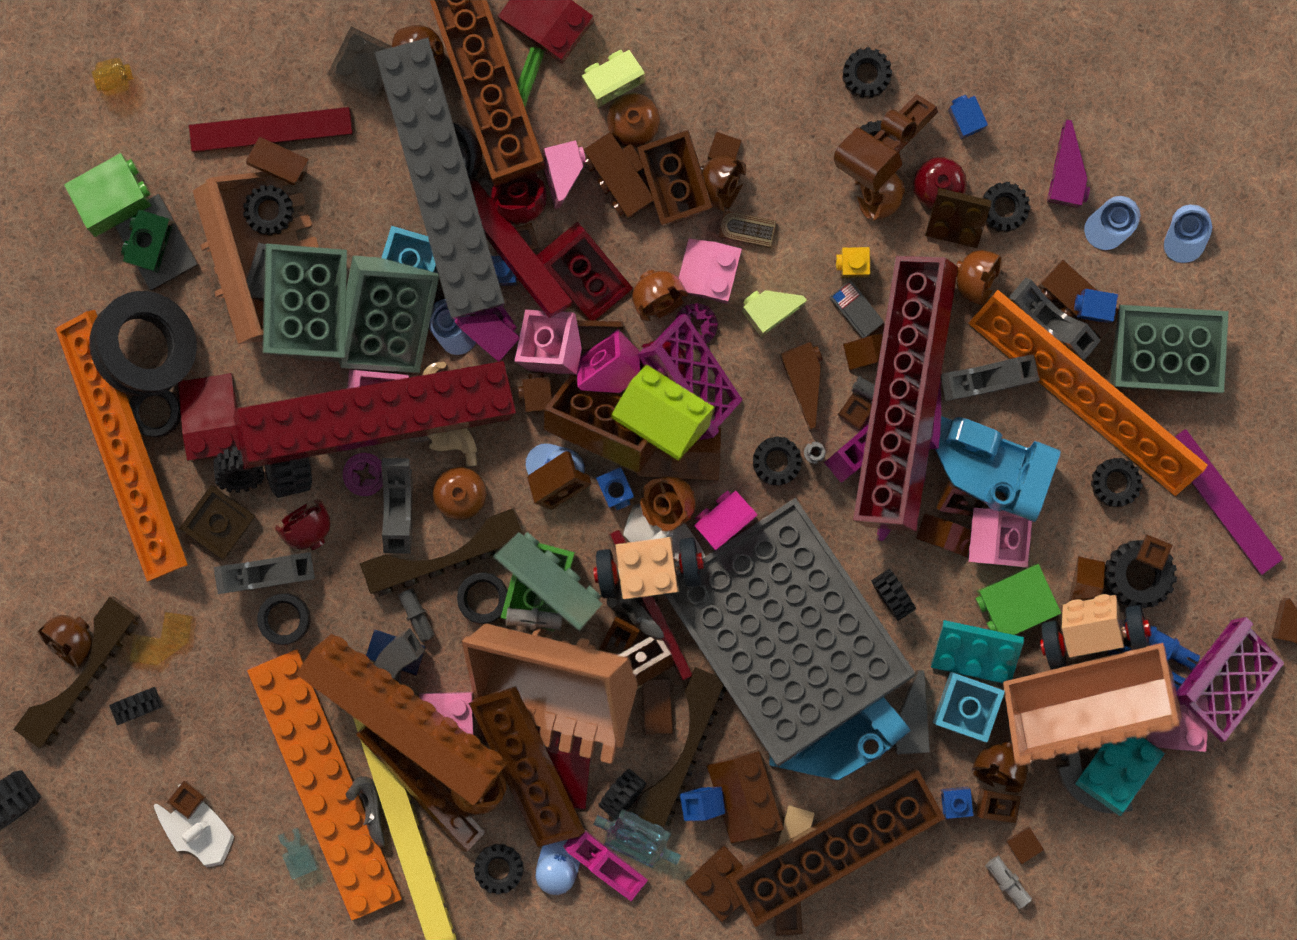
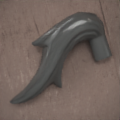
[606,589,664,639]
[346,776,385,847]

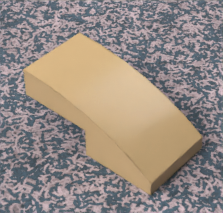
[776,806,815,847]

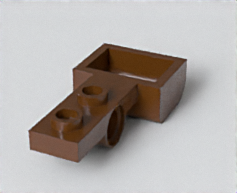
[834,94,938,193]

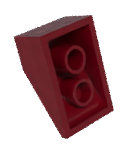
[497,0,594,64]
[537,221,633,321]
[178,373,240,462]
[538,727,591,809]

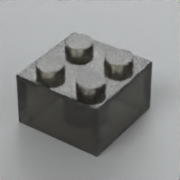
[327,26,392,103]

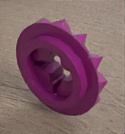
[675,303,718,344]
[343,453,383,496]

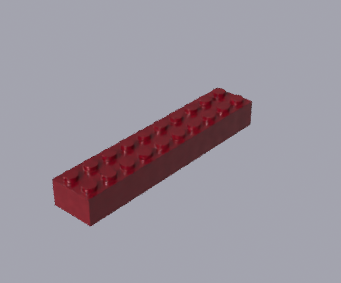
[853,256,958,531]
[233,361,516,469]

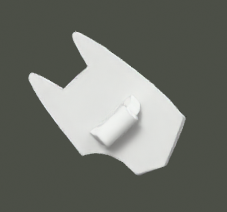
[623,504,706,575]
[154,784,234,867]

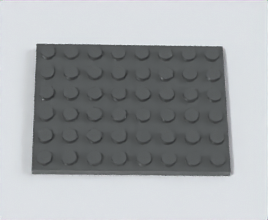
[665,498,916,767]

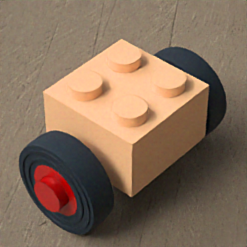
[593,537,704,599]
[1040,594,1152,670]

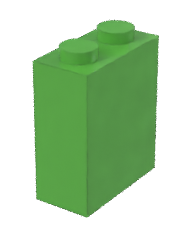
[64,153,152,237]
[975,564,1061,635]

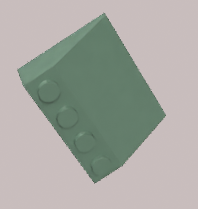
[263,244,347,362]
[338,255,439,373]
[1110,305,1229,394]
[494,532,603,630]

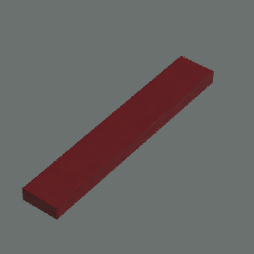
[189,107,353,153]
[470,180,572,319]
[608,530,692,680]

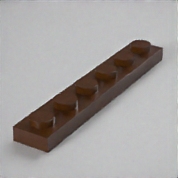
[356,725,485,852]

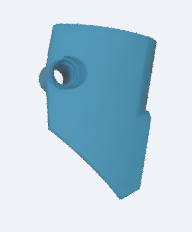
[935,416,1061,522]
[769,697,911,780]

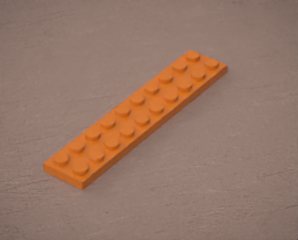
[968,290,1208,496]
[55,310,188,582]
[247,649,403,921]

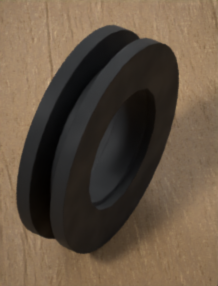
[89,291,197,397]

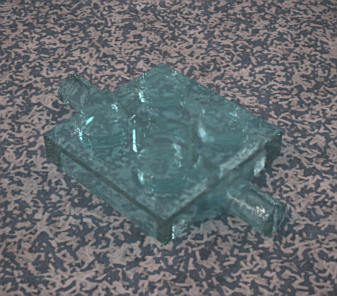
[593,809,681,868]

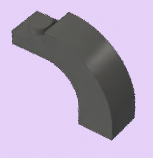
[1009,278,1101,361]
[941,354,1040,401]
[381,458,413,554]
[214,552,315,594]
[374,628,425,685]
[1056,751,1133,814]

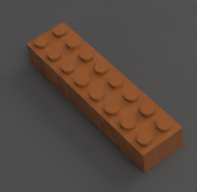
[429,0,546,186]
[296,634,507,805]

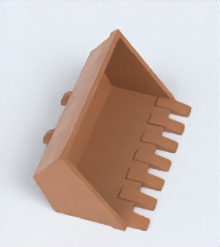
[192,172,319,344]
[462,623,638,764]
[1003,643,1182,766]

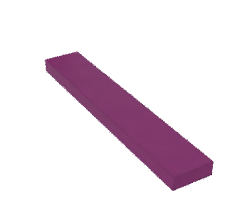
[1174,429,1283,575]

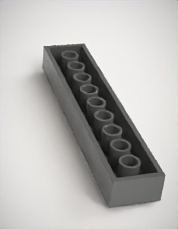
[375,38,505,320]

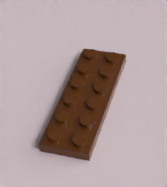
[469,686,585,847]

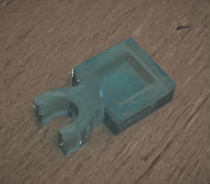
[278,827,319,880]

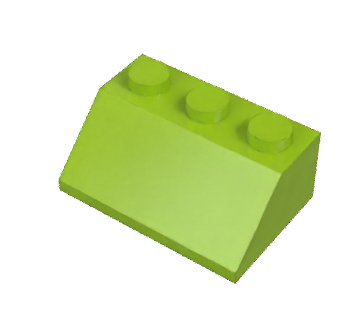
[611,365,714,461]

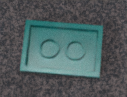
[931,620,1024,683]
[1075,736,1165,816]

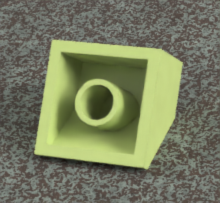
[582,50,645,108]
[742,290,807,337]

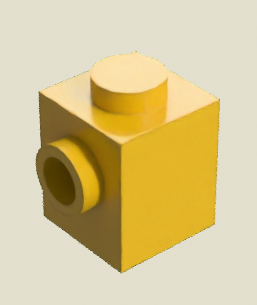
[836,247,870,278]

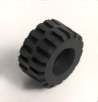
[264,457,312,498]
[1104,540,1177,608]
[0,770,41,831]

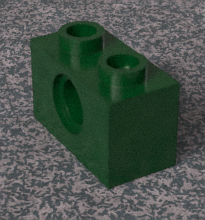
[121,209,174,273]

